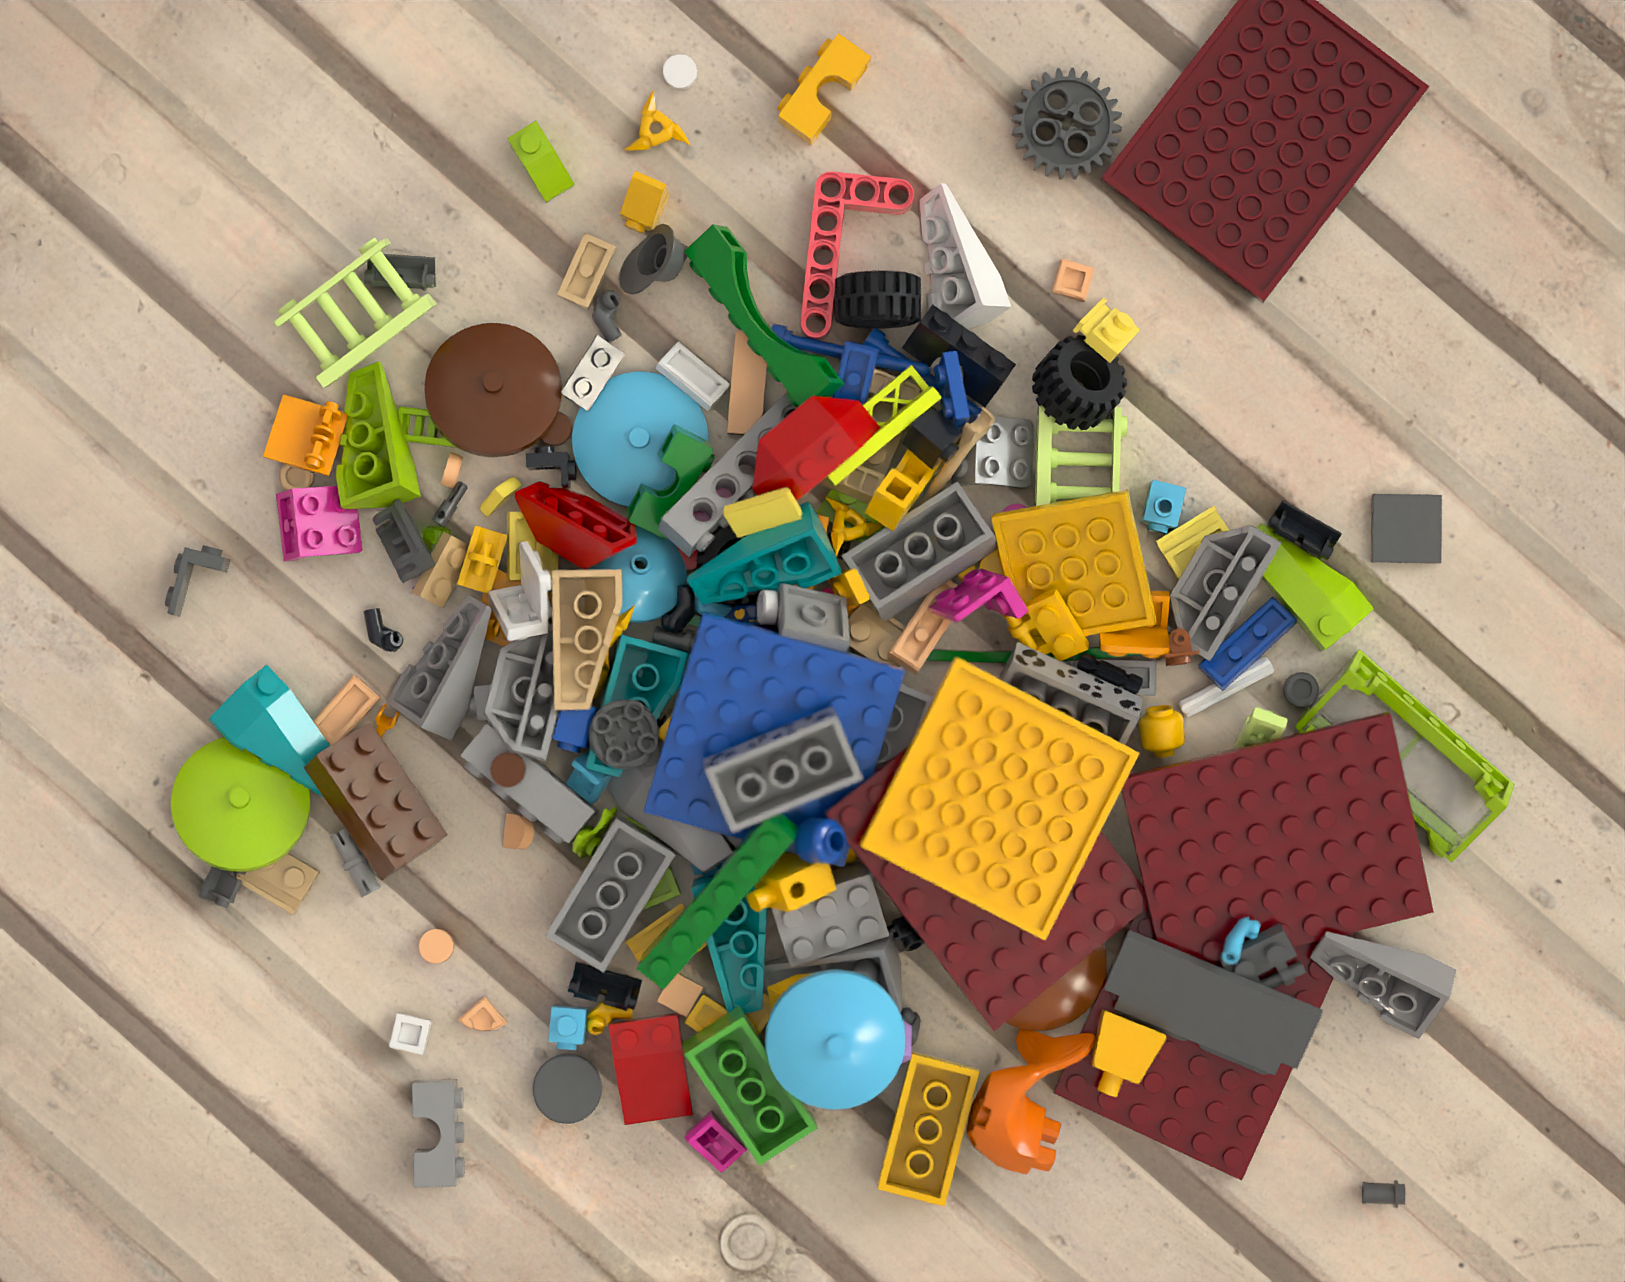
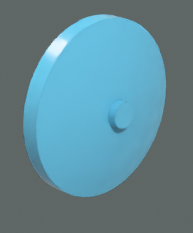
[572,372,709,507]
[765,970,906,1109]

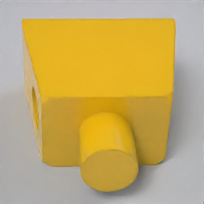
[747,851,837,912]
[1091,1009,1167,1097]

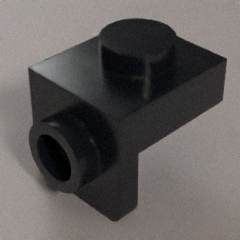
[526,447,577,489]

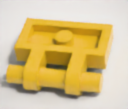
[1004,589,1089,661]

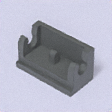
[372,499,436,583]

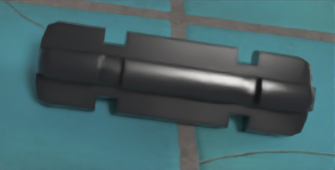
[1077,653,1143,694]

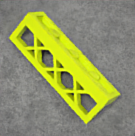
[825,365,942,486]

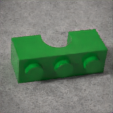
[625,424,715,539]

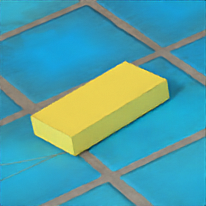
[723,487,802,538]

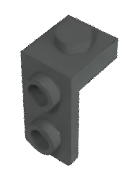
[165,545,230,617]

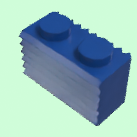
[552,706,600,753]

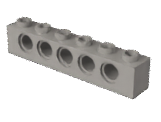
[658,391,796,557]

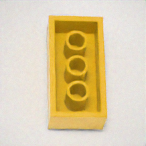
[877,1051,979,1207]

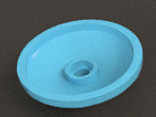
[586,525,687,623]

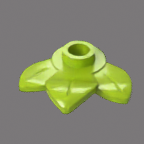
[572,806,617,858]

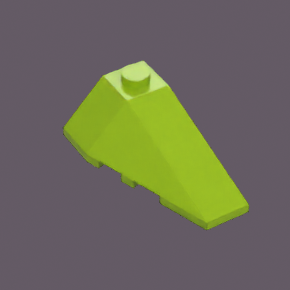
[336,362,421,509]
[1256,523,1374,651]

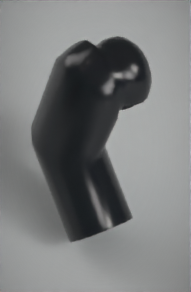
[661,584,696,633]
[363,608,403,652]

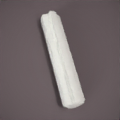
[1178,657,1274,717]

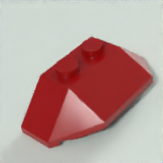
[752,396,881,501]
[514,481,637,570]

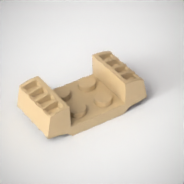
[819,368,921,504]

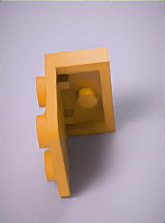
[1099,590,1170,658]

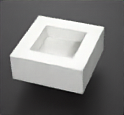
[389,1013,432,1055]

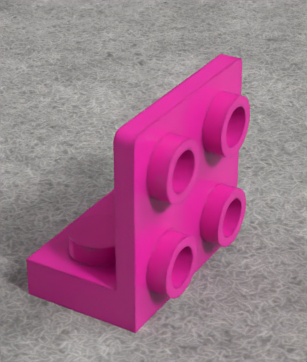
[276,486,362,562]
[929,569,1029,622]

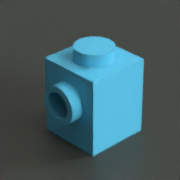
[1141,480,1186,534]
[548,1005,589,1050]

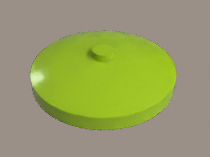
[171,737,311,872]

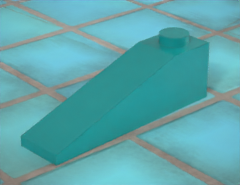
[687,501,842,604]
[585,635,688,777]
[208,664,330,797]
[691,874,767,1014]

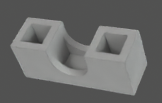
[412,1079,465,1187]

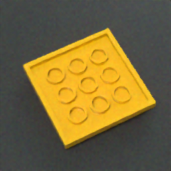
[991,490,1157,642]

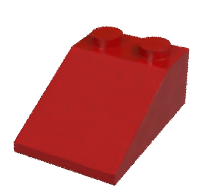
[608,1013,693,1125]

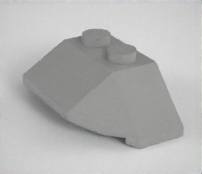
[1170,525,1281,661]
[484,623,558,761]

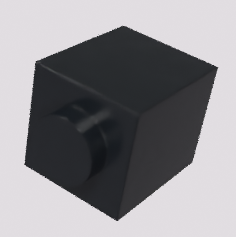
[901,406,963,470]

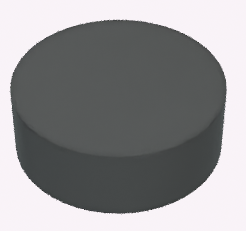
[1283,672,1319,707]

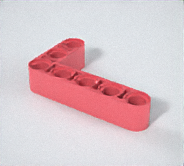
[800,171,914,341]

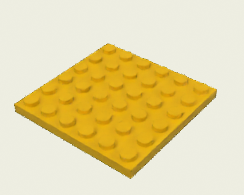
[859,657,1139,940]

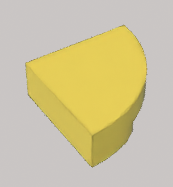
[479,476,522,517]

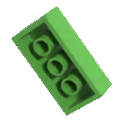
[682,1006,818,1166]

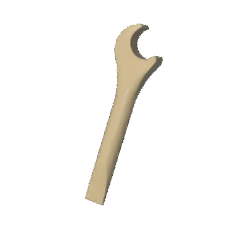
[921,407,995,505]

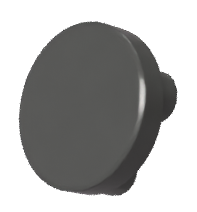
[589,700,659,770]
[532,1054,602,1124]

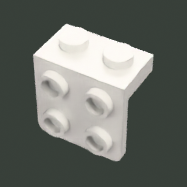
[488,541,552,641]

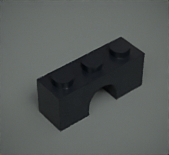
[902,304,1016,408]

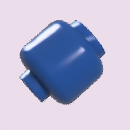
[794,818,847,864]

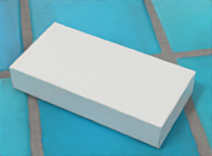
[655,342,731,411]

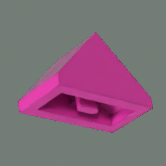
[684,1110,747,1173]

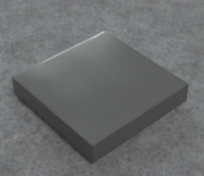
[1371,494,1442,564]

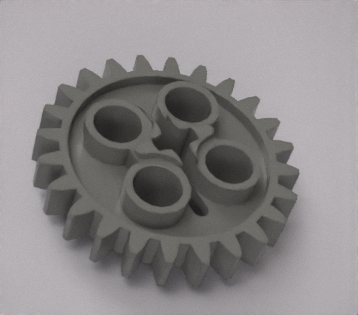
[1011,68,1122,180]

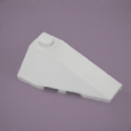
[919,183,1011,329]

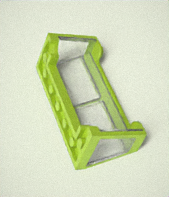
[1295,649,1515,863]

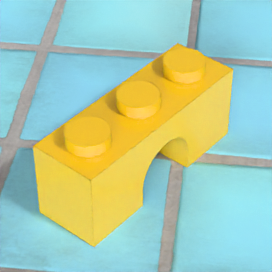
[777,33,871,146]
[865,449,944,531]

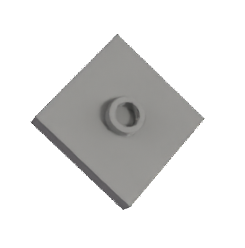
[777,583,850,652]

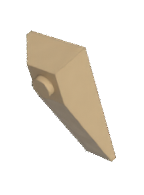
[552,569,622,710]

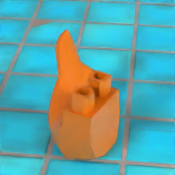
[966,1029,1096,1175]

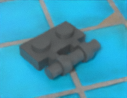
[1218,923,1306,989]

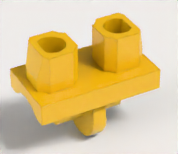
[457,525,508,594]

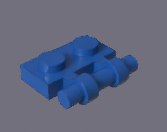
[933,351,970,428]

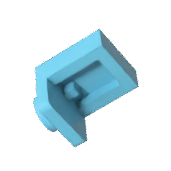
[565,750,613,805]

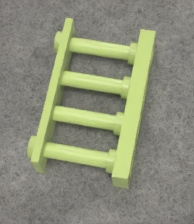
[274,238,437,388]
[1034,406,1127,506]

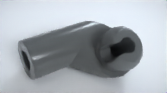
[592,290,622,343]

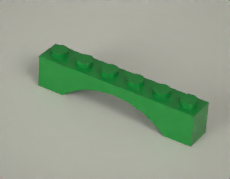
[684,224,844,408]
[636,813,798,990]

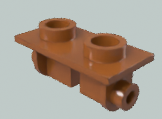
[1156,628,1200,666]

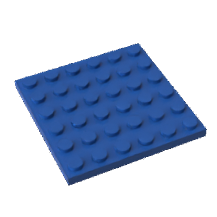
[644,612,905,867]

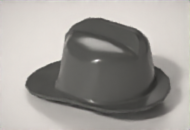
[619,224,688,295]

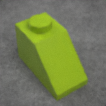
[507,121,575,203]

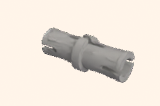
[330,828,381,897]

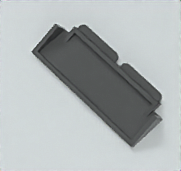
[1104,930,1323,1075]

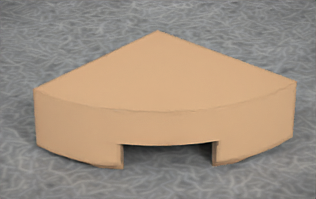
[458,996,507,1031]

